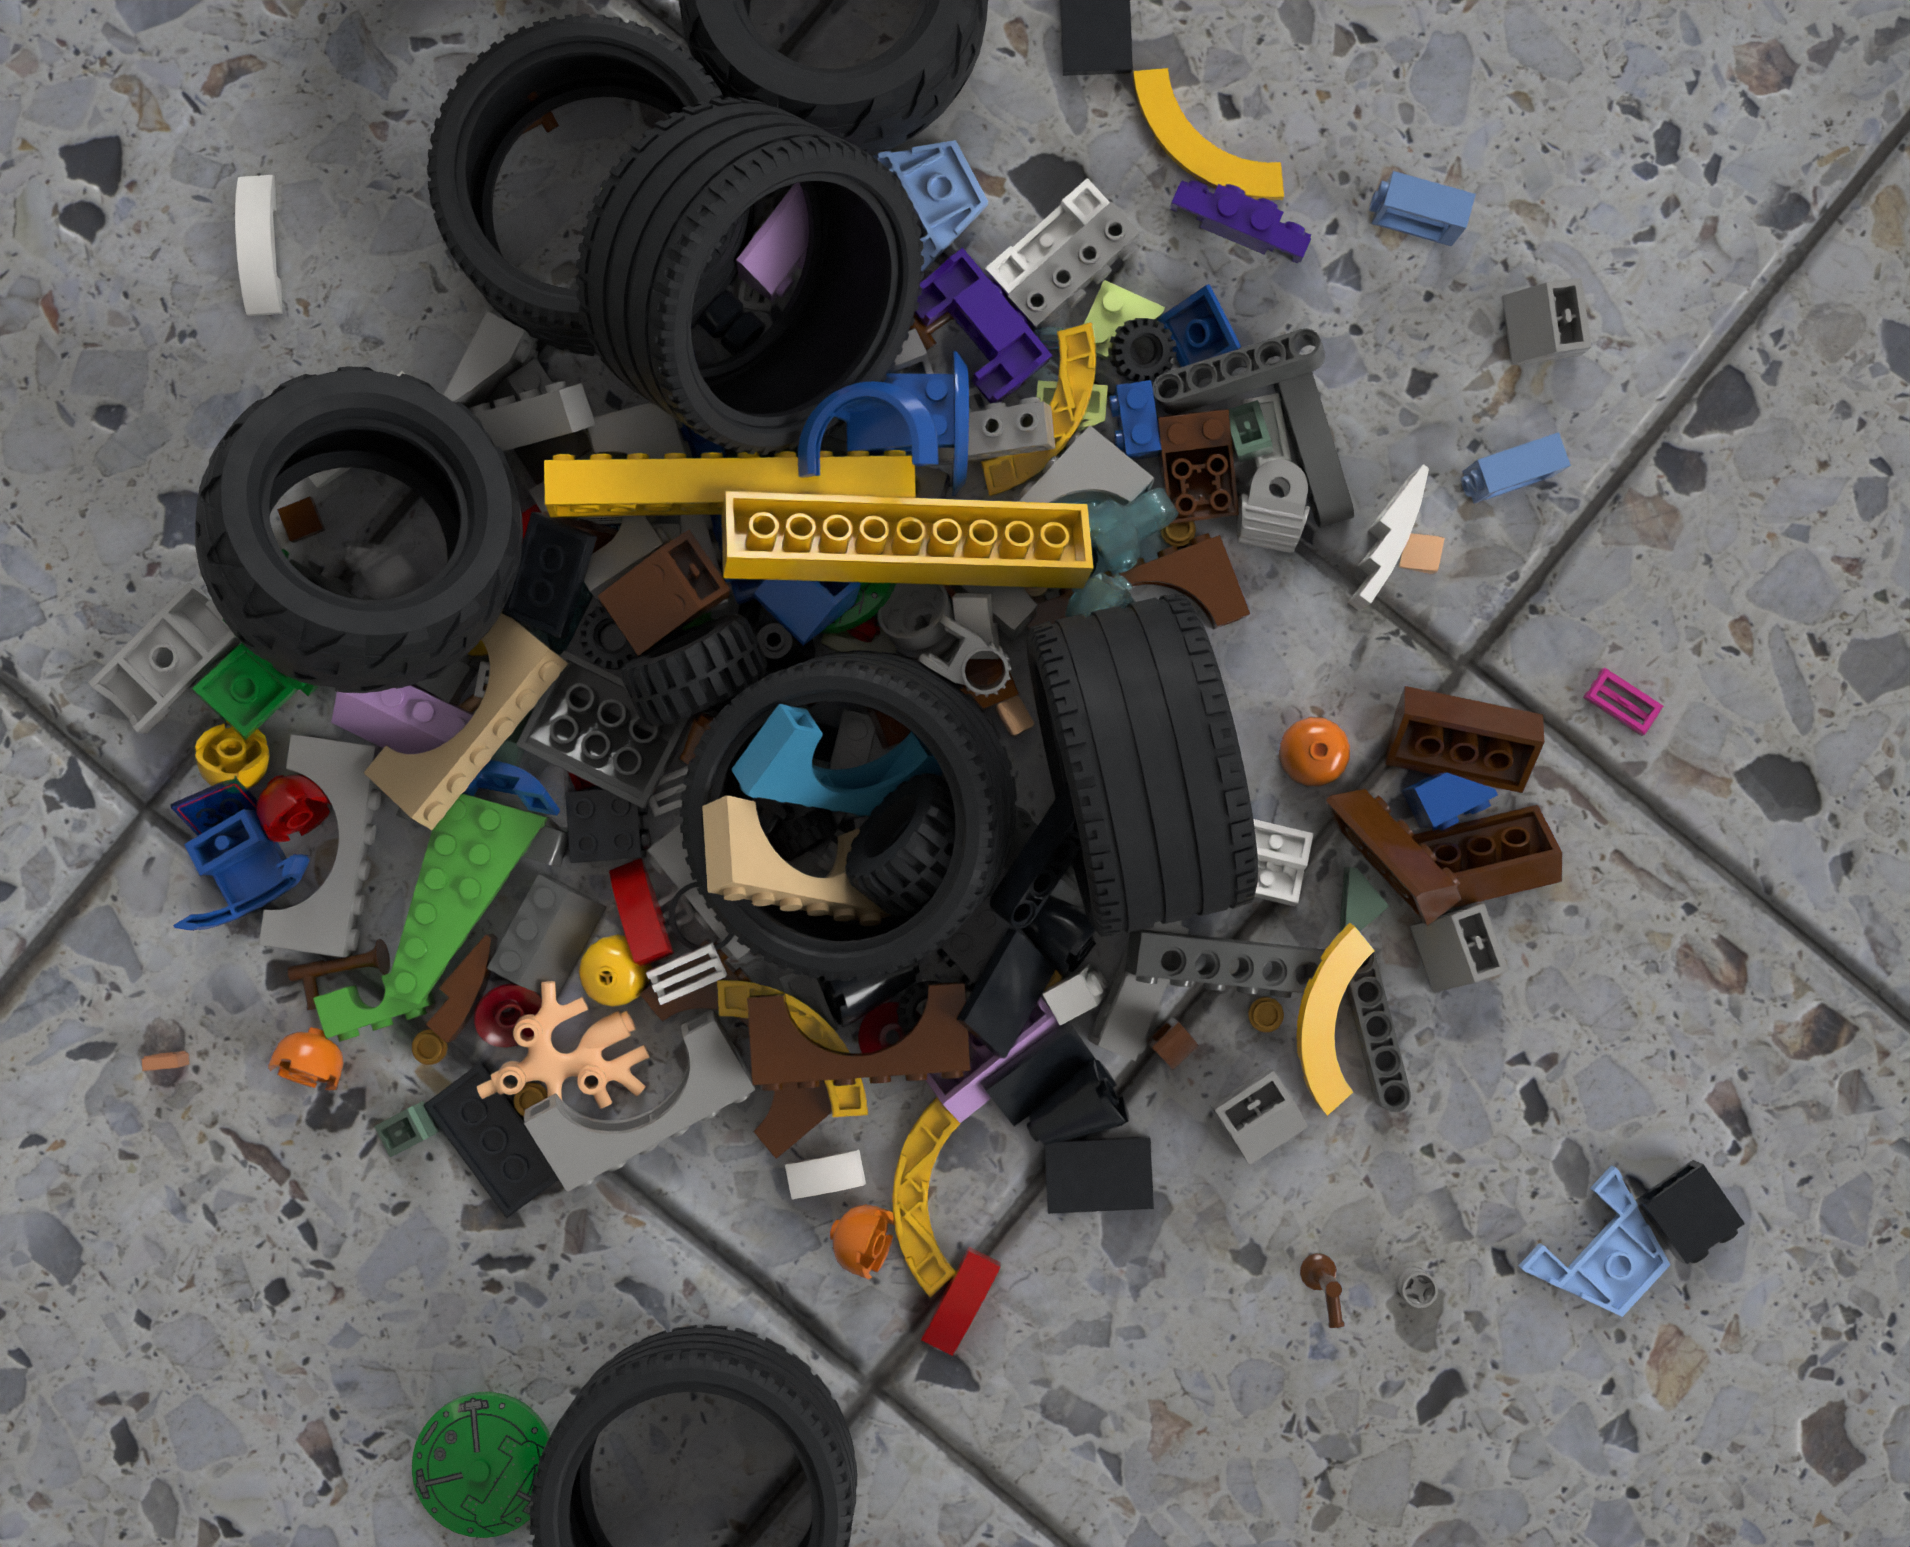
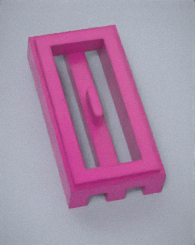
[1583,668,1664,736]

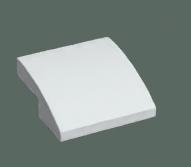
[1253,819,1313,906]

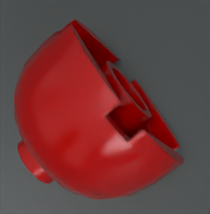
[257,775,332,842]

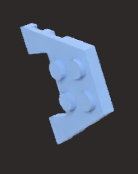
[873,140,988,272]
[1518,1165,1670,1317]

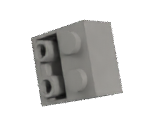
[1502,278,1591,365]
[1409,903,1509,993]
[1210,1067,1308,1165]

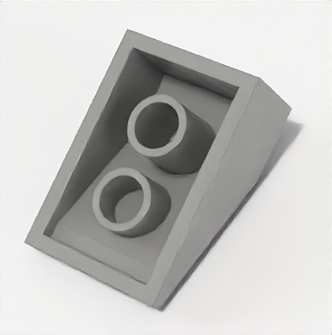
[444,311,538,408]

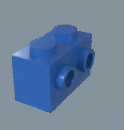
[1109,380,1162,460]

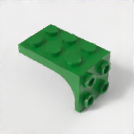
[192,643,298,740]

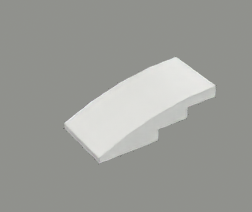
[1348,464,1429,611]

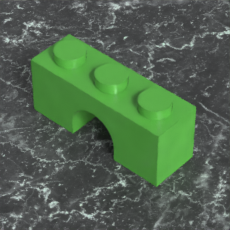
[313,973,436,1042]

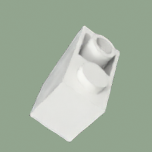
[1043,963,1108,1025]

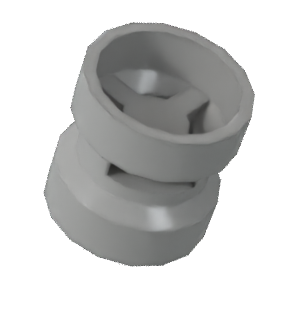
[1396,1266,1438,1308]

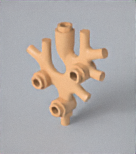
[477,981,650,1109]

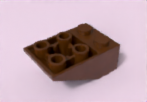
[1157,409,1239,524]
[597,530,731,657]

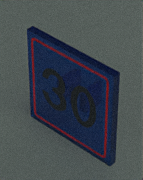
[170,776,258,836]

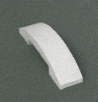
[235,175,283,316]
[985,178,1110,295]

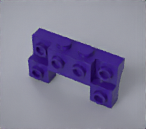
[1170,180,1311,264]
[914,248,1052,404]

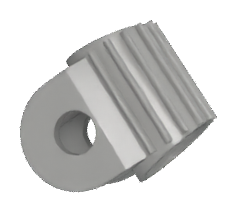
[1236,459,1310,553]
[918,615,1012,697]

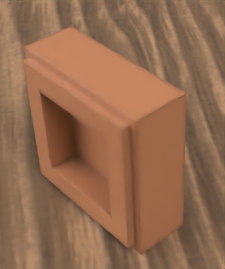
[141,1051,189,1071]

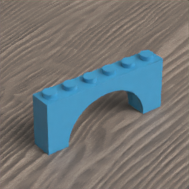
[731,704,943,816]

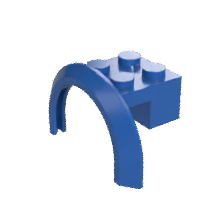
[884,351,969,496]
[798,381,939,478]
[173,809,310,931]

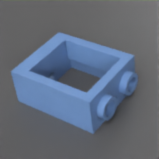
[1369,171,1476,246]
[1461,432,1571,504]

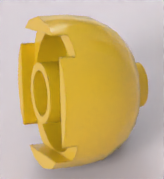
[195,724,270,793]
[579,934,652,1007]

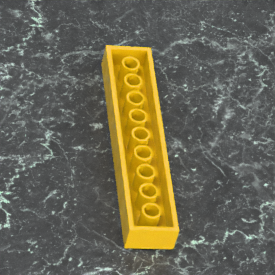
[544,450,916,517]
[721,491,1093,589]

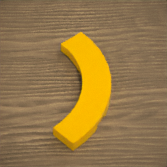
[1132,68,1284,200]
[981,322,1096,496]
[1296,923,1374,1116]
[717,980,868,1117]
[892,1097,961,1297]

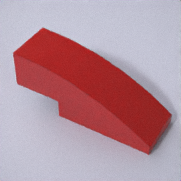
[609,858,674,967]
[921,1247,1001,1356]

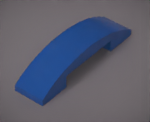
[463,760,560,816]

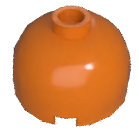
[1279,717,1350,787]
[268,1027,344,1090]
[830,1204,894,1279]

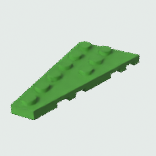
[384,793,549,1005]

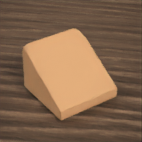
[1399,533,1445,574]
[996,696,1034,737]

